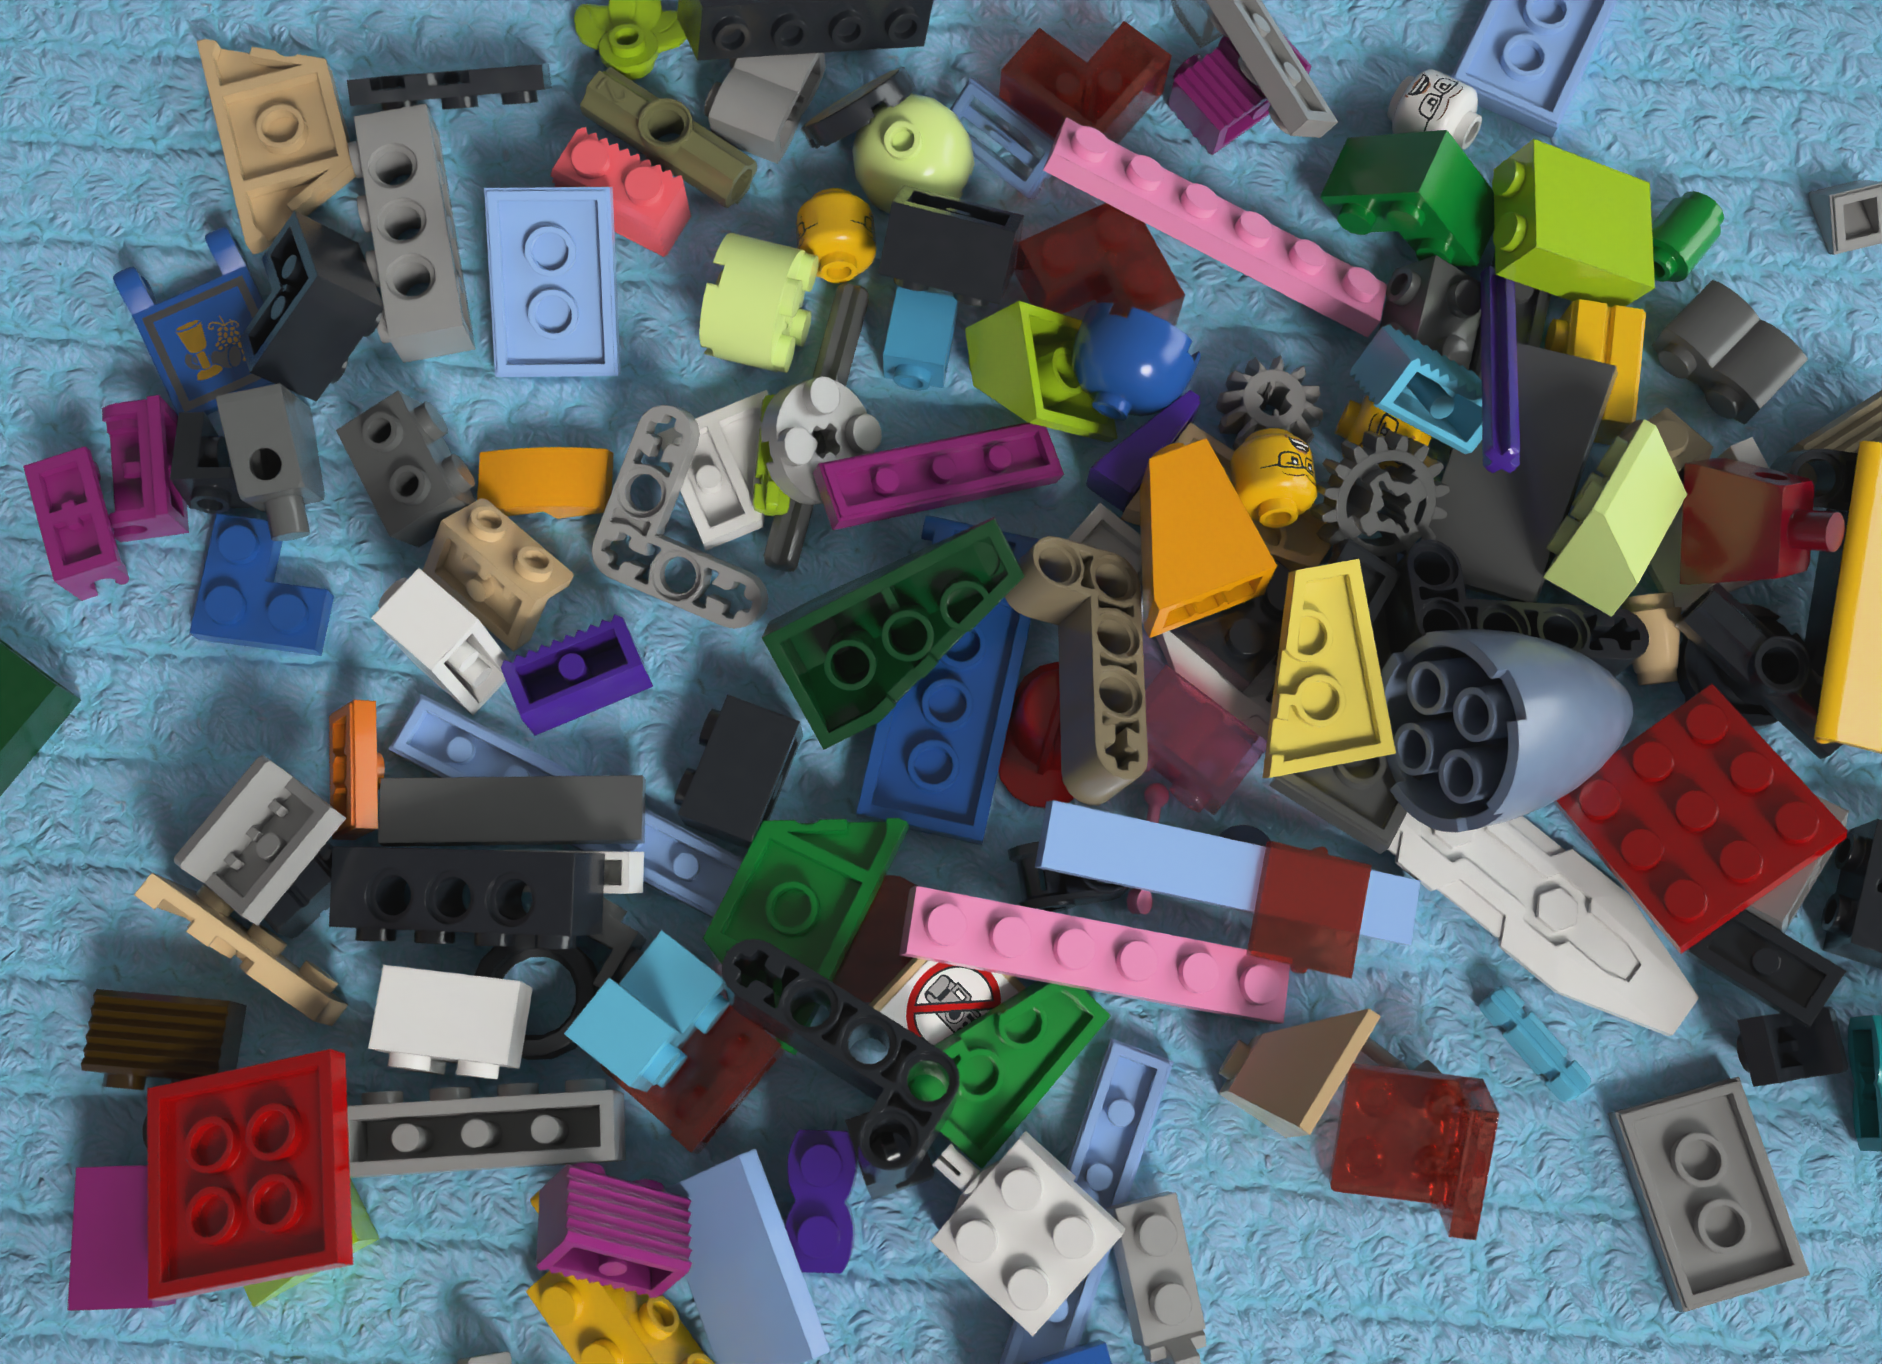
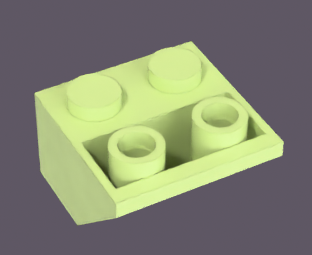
[1543,419,1687,617]

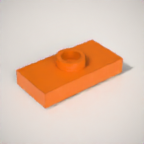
[329,699,385,840]

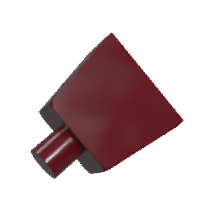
[1680,458,1845,585]

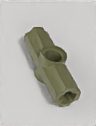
[580,67,757,209]

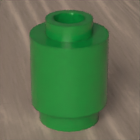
[1652,191,1724,282]

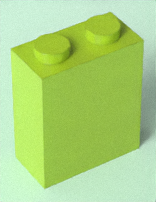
[1492,139,1655,307]

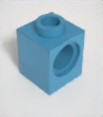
[883,286,958,391]

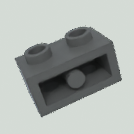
[336,391,476,548]

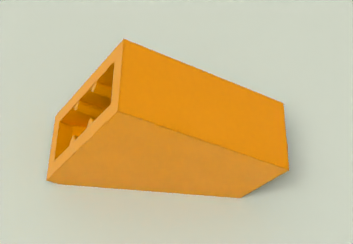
[1140,438,1277,638]

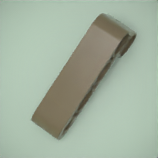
[1005,536,1148,806]

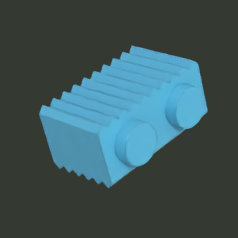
[1350,325,1482,454]

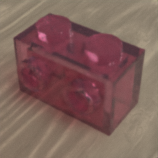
[1144,665,1267,815]

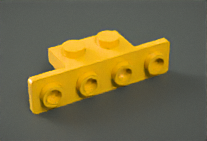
[526,1190,714,1364]

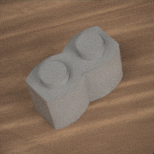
[704,53,826,164]

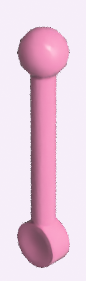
[1127,783,1169,914]

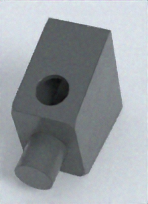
[216,383,325,541]

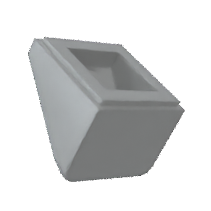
[1809,180,1882,255]

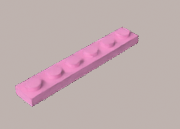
[1043,117,1387,338]
[899,886,1291,1024]

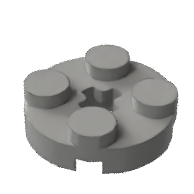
[761,376,882,505]

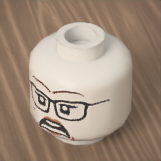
[1387,69,1482,150]

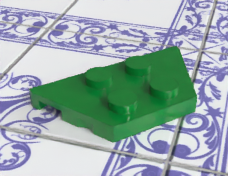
[703,818,910,1055]

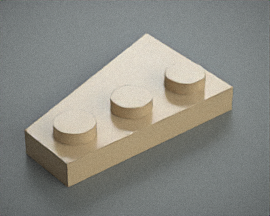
[134,873,348,1026]

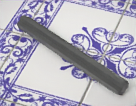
[764,283,869,572]

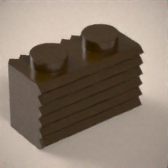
[81,989,247,1090]

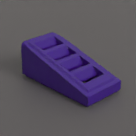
[1086,390,1201,512]

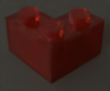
[999,21,1172,144]
[1015,203,1185,326]

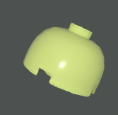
[852,94,974,214]

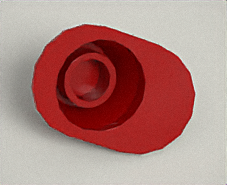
[998,661,1075,808]

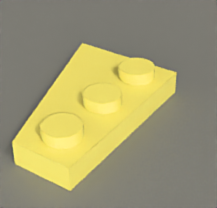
[1262,559,1396,778]

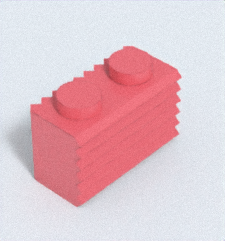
[550,127,691,257]

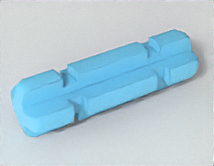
[1479,985,1591,1102]

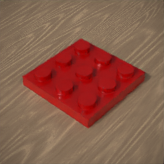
[1554,684,1848,954]
[147,1049,353,1301]

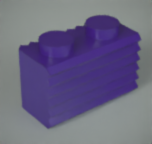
[501,614,653,736]

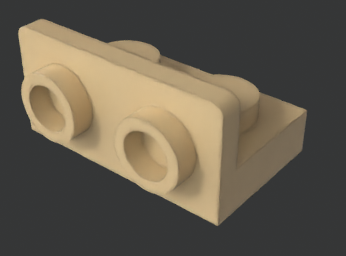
[422,498,574,651]

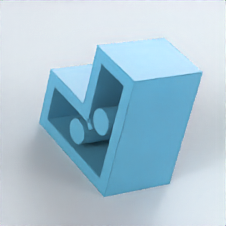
[564,931,729,1092]

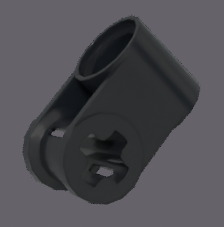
[1008,841,1129,912]

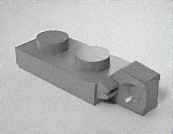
[1106,1191,1206,1364]

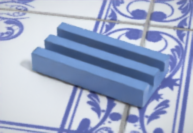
[950,78,1055,199]

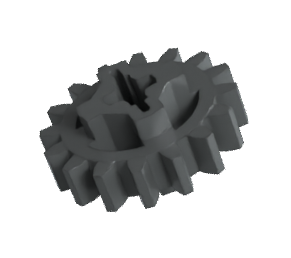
[1310,430,1450,568]

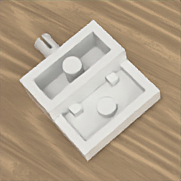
[930,1131,1125,1336]

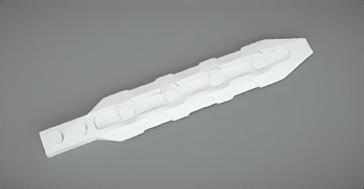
[1067,503,1699,1036]

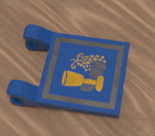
[113,227,275,416]

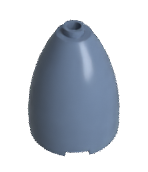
[1381,629,1633,832]

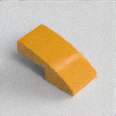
[477,447,614,519]

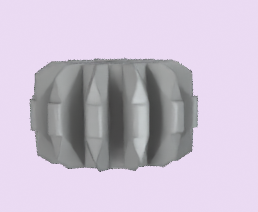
[1216,355,1323,451]

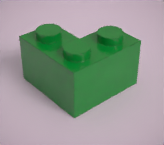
[1320,130,1495,266]

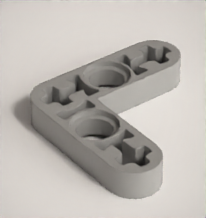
[591,405,769,629]

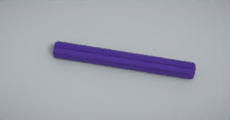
[1480,265,1520,473]

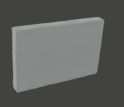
[1608,1077,1810,1312]

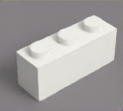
[371,568,511,715]

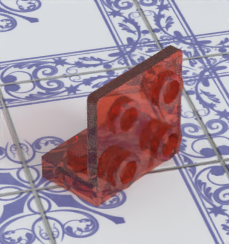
[601,996,785,1154]
[1329,1063,1500,1240]

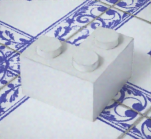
[368,965,533,1080]

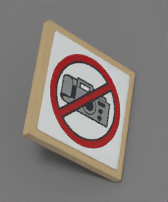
[869,958,1025,1045]

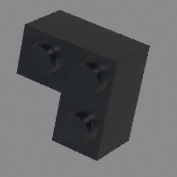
[239,211,384,402]

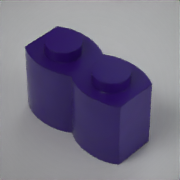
[785,1130,858,1274]

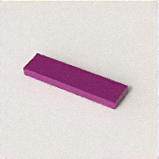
[813,422,1064,530]

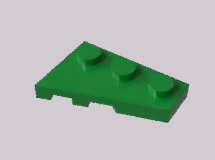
[908,981,1111,1169]

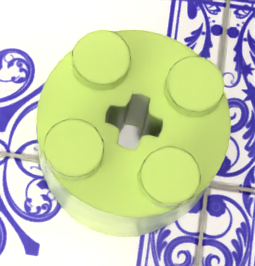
[699,233,819,373]

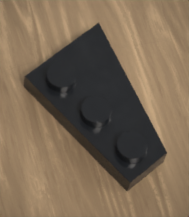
[347,63,552,111]

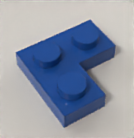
[189,514,334,656]

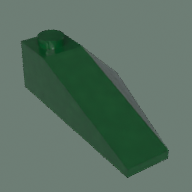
[762,517,1025,750]

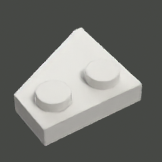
[657,390,769,551]

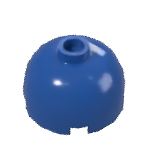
[1071,302,1201,421]

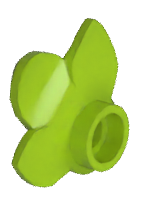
[574,0,687,80]

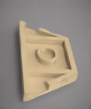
[197,39,356,255]

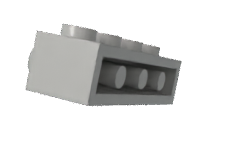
[347,1079,626,1178]

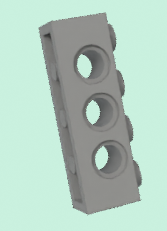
[348,104,476,363]

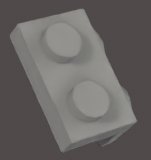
[174,755,346,926]

